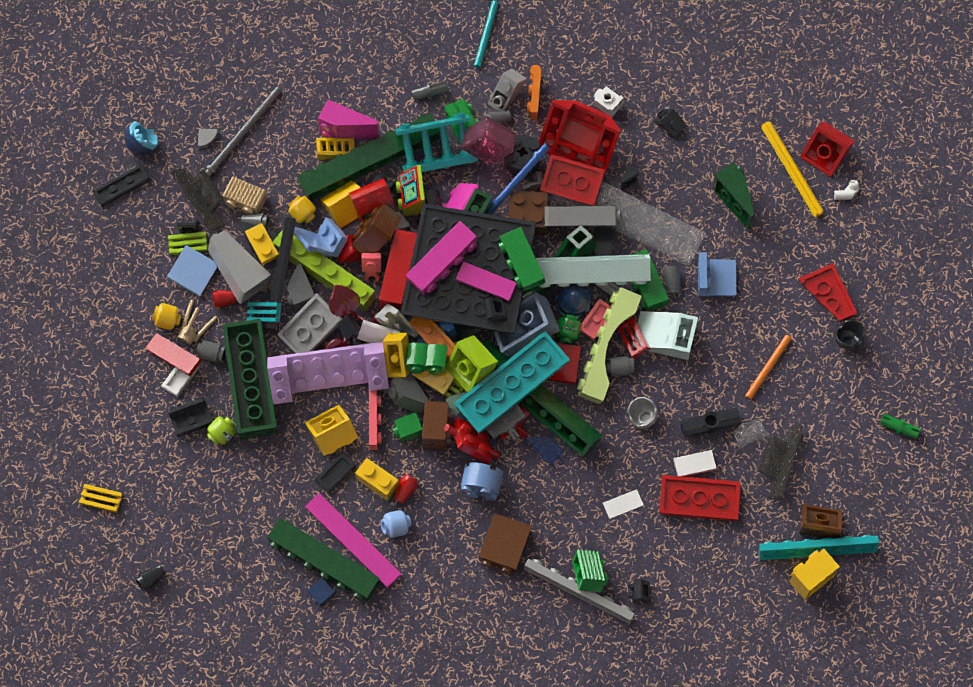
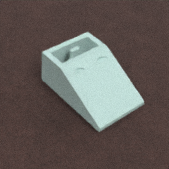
[632,311,698,360]

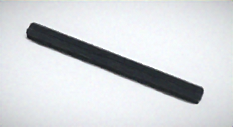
[265,217,296,330]

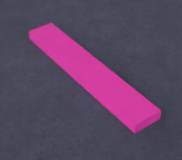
[305,493,401,589]

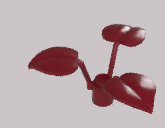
[324,285,381,350]

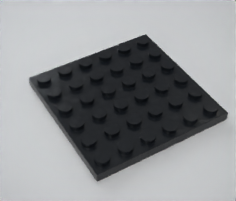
[401,203,537,335]

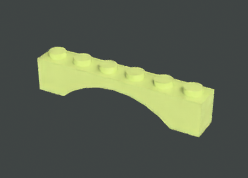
[577,287,641,404]

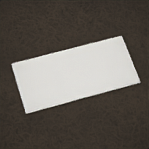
[603,489,643,519]

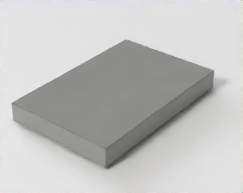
[277,293,343,354]

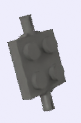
[486,404,526,441]

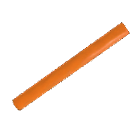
[745,335,792,400]

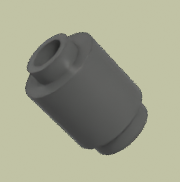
[196,340,226,363]
[606,356,634,377]

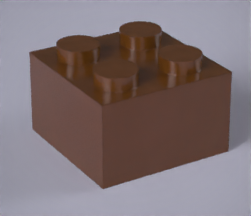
[509,191,548,235]
[352,204,401,253]
[422,401,453,451]

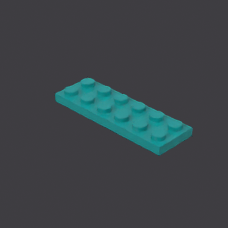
[454,331,570,434]

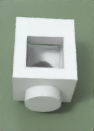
[594,87,624,117]

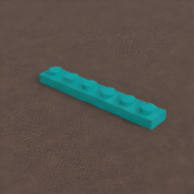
[758,535,879,560]

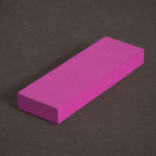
[456,262,517,302]

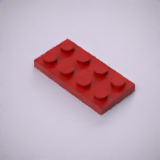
[659,475,740,522]

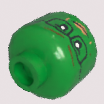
[556,314,582,344]

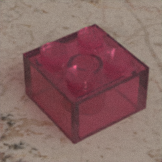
[461,116,517,166]

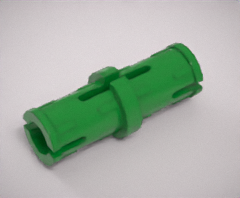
[879,413,921,440]

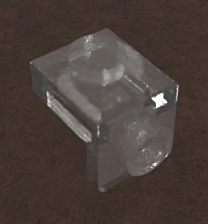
[733,419,768,448]

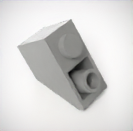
[487,69,527,111]

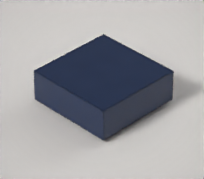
[307,578,335,606]

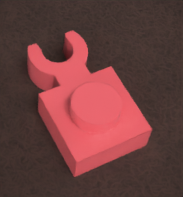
[361,253,382,282]

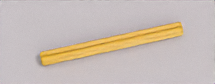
[762,121,823,217]

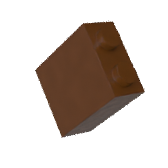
[479,513,532,575]

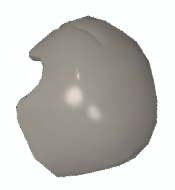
[627,397,658,429]

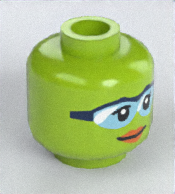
[207,416,236,445]

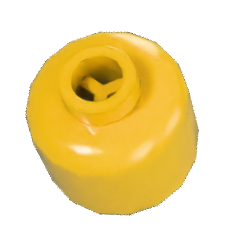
[288,196,316,224]
[152,303,181,330]

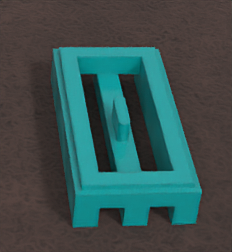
[247,302,281,322]

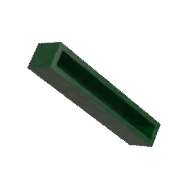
[267,518,381,602]

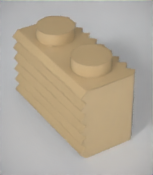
[223,177,268,215]

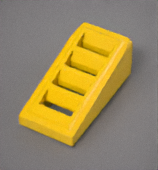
[316,138,355,160]

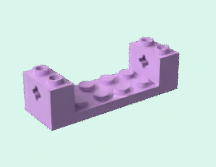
[267,342,389,404]

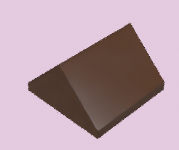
[799,504,842,539]

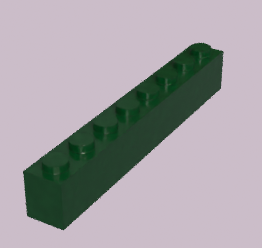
[297,113,441,201]
[481,338,603,457]

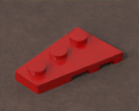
[798,263,857,322]

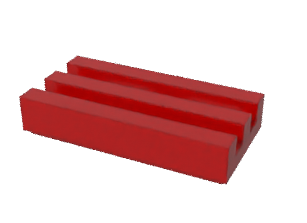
[617,317,651,359]

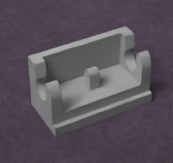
[375,304,418,338]

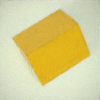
[320,180,361,229]

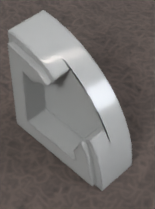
[198,129,218,148]

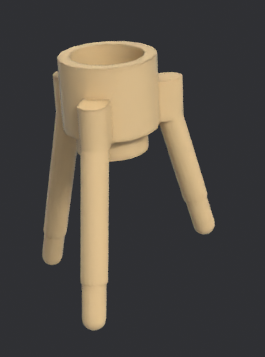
[178,300,217,345]

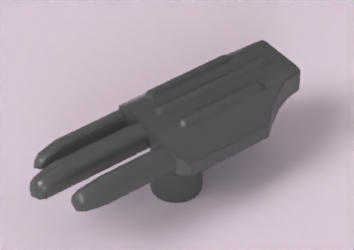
[522,170,544,190]

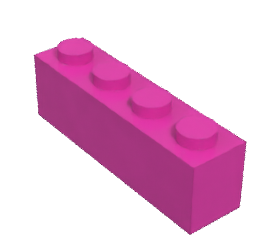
[406,221,478,295]

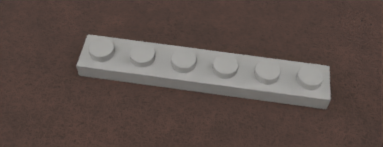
[524,559,634,624]

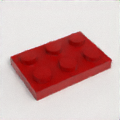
[540,154,606,206]

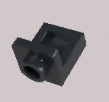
[654,109,687,138]

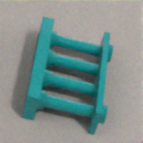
[395,113,478,172]

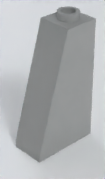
[545,206,622,227]
[208,230,271,304]

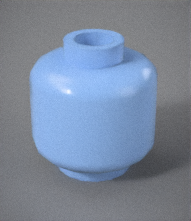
[381,510,411,538]

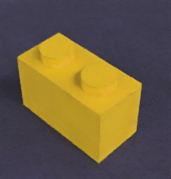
[382,333,410,378]
[355,458,399,501]

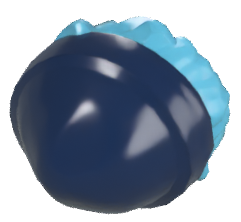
[125,121,159,155]
[556,283,591,319]

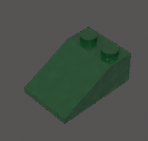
[712,162,754,230]

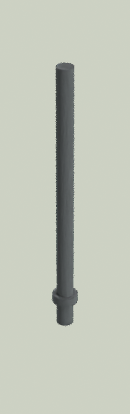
[200,87,282,182]

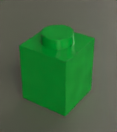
[392,412,423,443]

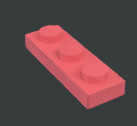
[369,390,382,450]

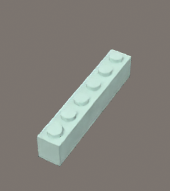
[536,255,651,287]

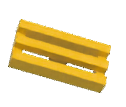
[79,484,123,513]

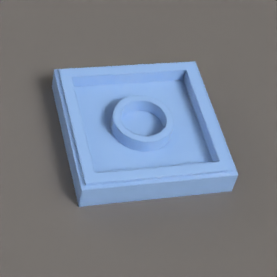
[167,245,217,297]

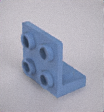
[294,218,348,257]
[698,252,736,297]

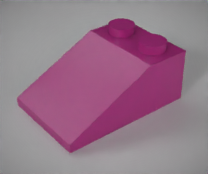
[318,100,380,140]

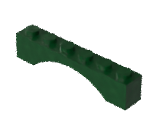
[522,225,597,300]

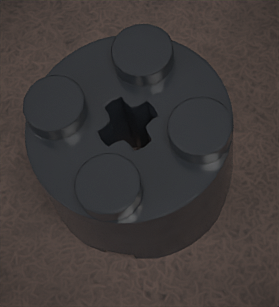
[504,135,541,177]

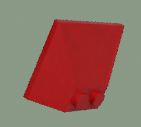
[539,100,621,174]

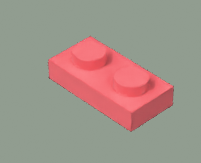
[581,299,611,341]

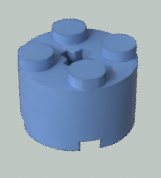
[460,462,503,501]

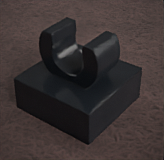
[628,578,651,602]

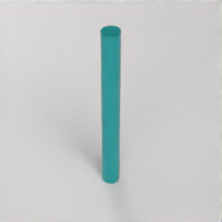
[474,1,499,68]

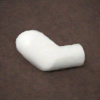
[834,180,860,200]

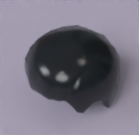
[835,320,865,351]

